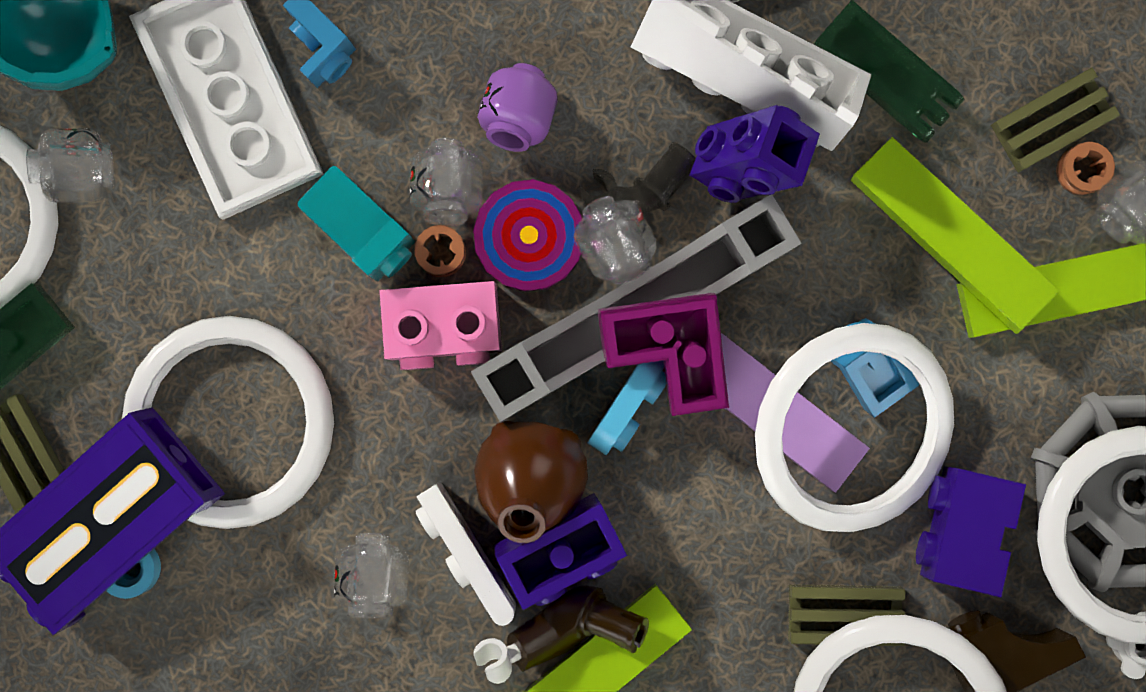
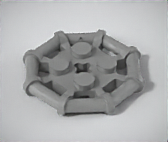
[1030,392,1146,593]

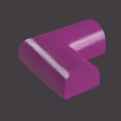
[598,293,729,416]

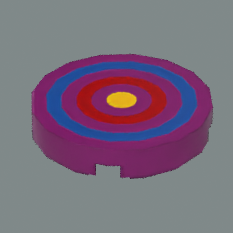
[473,179,585,292]

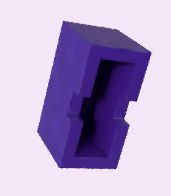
[916,466,1026,597]

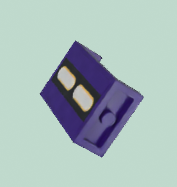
[0,407,225,635]

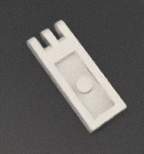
[416,482,516,626]

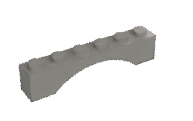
[471,195,802,422]

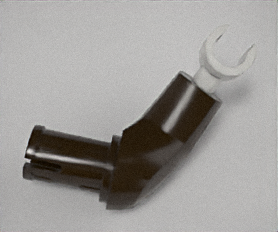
[474,585,649,684]

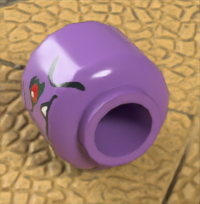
[477,63,558,152]

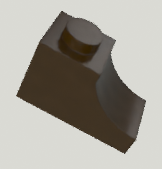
[948,610,1086,692]

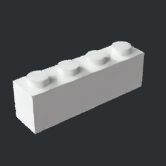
[631,0,871,151]

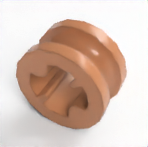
[1056,141,1115,195]
[415,225,466,277]

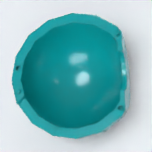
[0,0,117,91]

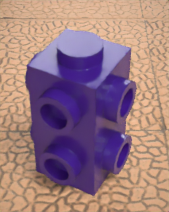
[690,105,820,203]

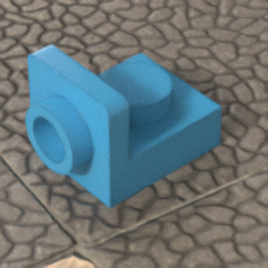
[283,0,356,88]
[830,318,919,418]

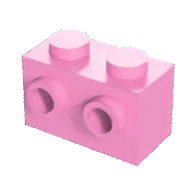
[379,281,502,370]

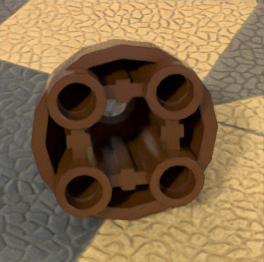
[474,421,588,543]

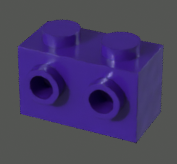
[494,493,627,610]

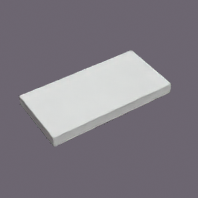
[129,0,324,220]

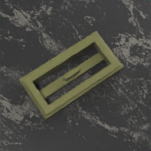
[990,67,1120,173]
[0,394,64,513]
[788,585,905,646]

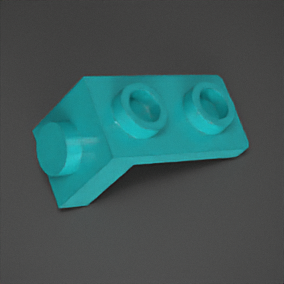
[298,166,416,282]

